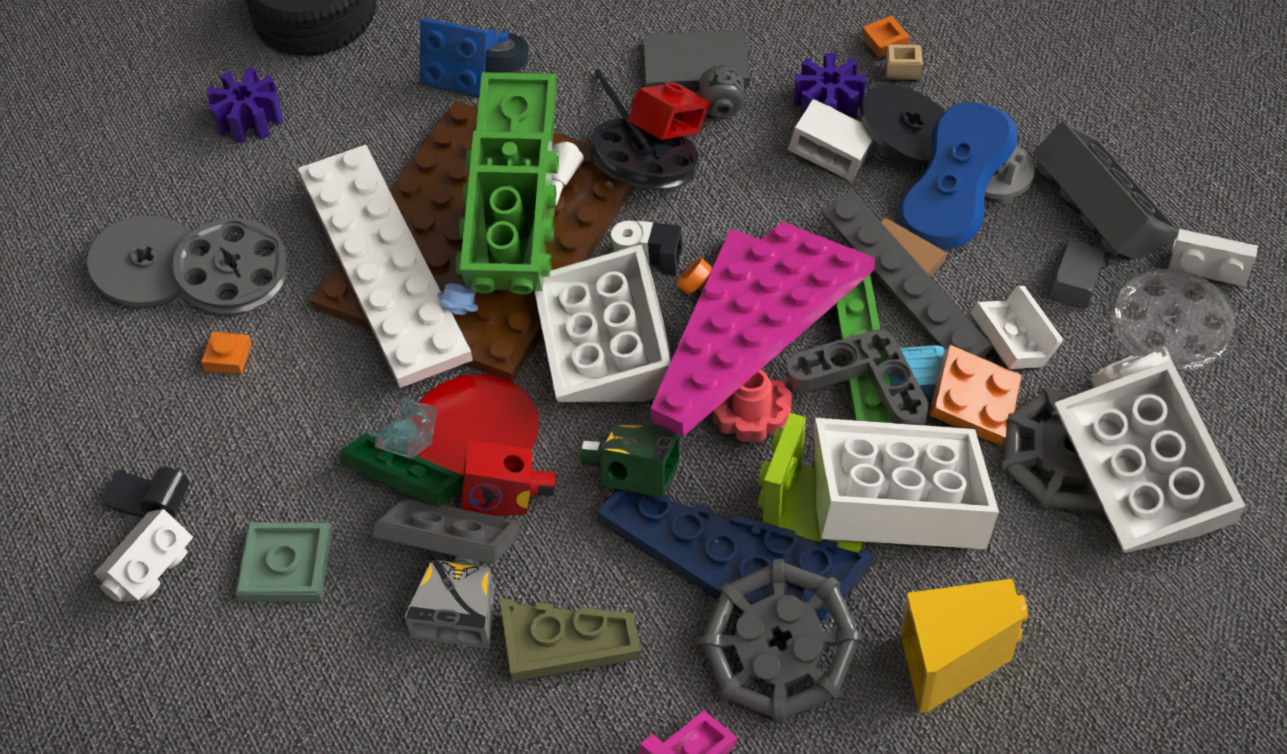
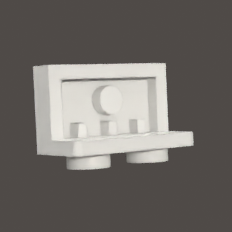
[1168,229,1258,286]
[970,286,1062,369]

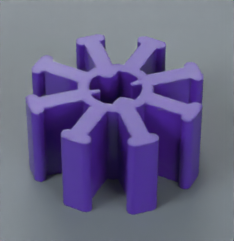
[794,53,866,120]
[207,68,283,143]

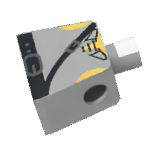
[405,556,494,649]

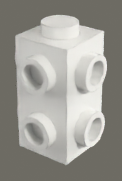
[94,509,193,602]

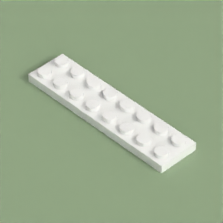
[298,145,473,388]

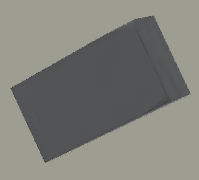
[1050,240,1106,309]

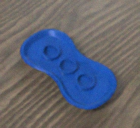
[897,102,1018,249]

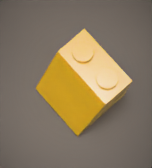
[900,579,1028,713]

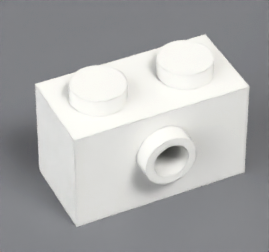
[788,99,874,182]

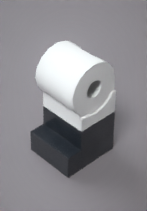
[611,221,683,276]

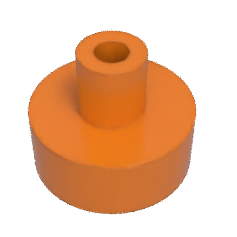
[676,257,712,296]

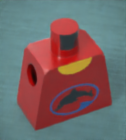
[461,439,555,516]

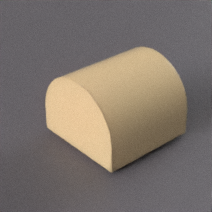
[885,45,923,80]

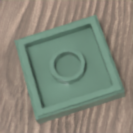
[235,522,332,602]

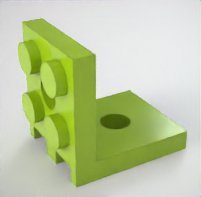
[757,413,865,553]

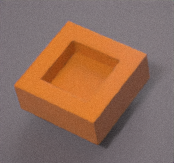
[862,15,910,58]
[201,331,252,375]

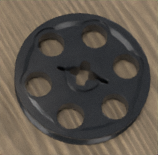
[589,118,699,190]

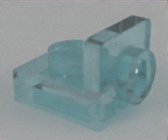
[375,398,437,459]

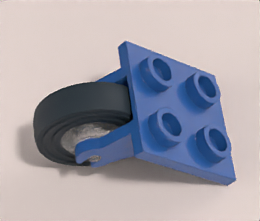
[420,18,529,96]

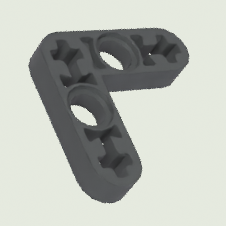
[786,330,928,425]

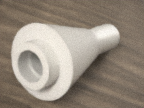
[551,142,584,206]

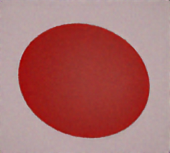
[409,374,539,475]

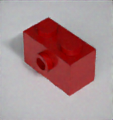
[628,82,711,140]

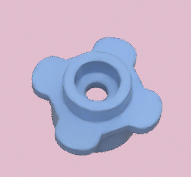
[437,283,478,315]

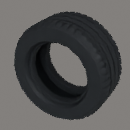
[245,0,376,56]

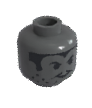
[699,65,744,118]

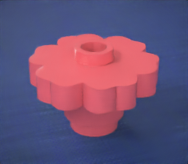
[712,370,792,442]

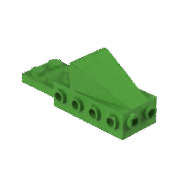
[456,72,559,294]

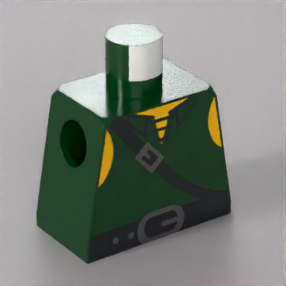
[581,425,680,497]

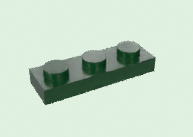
[340,433,463,507]

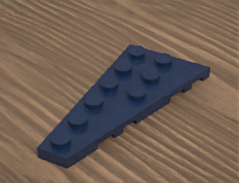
[597,489,875,642]

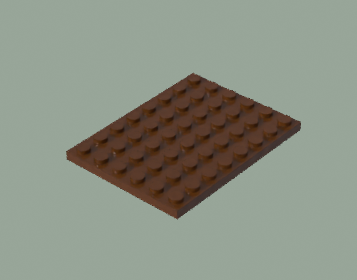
[311,100,635,382]

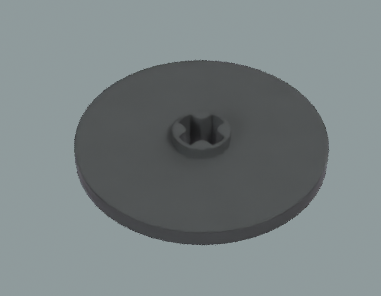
[87,215,201,307]

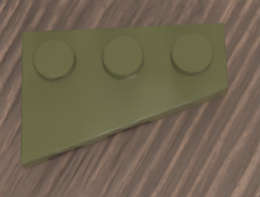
[499,598,641,682]

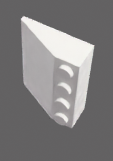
[535,244,673,402]
[1054,360,1245,553]
[814,418,999,549]

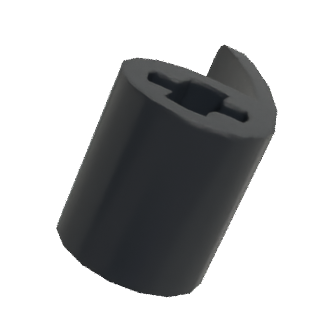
[103,467,190,518]

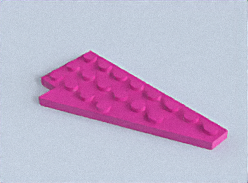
[650,222,875,436]

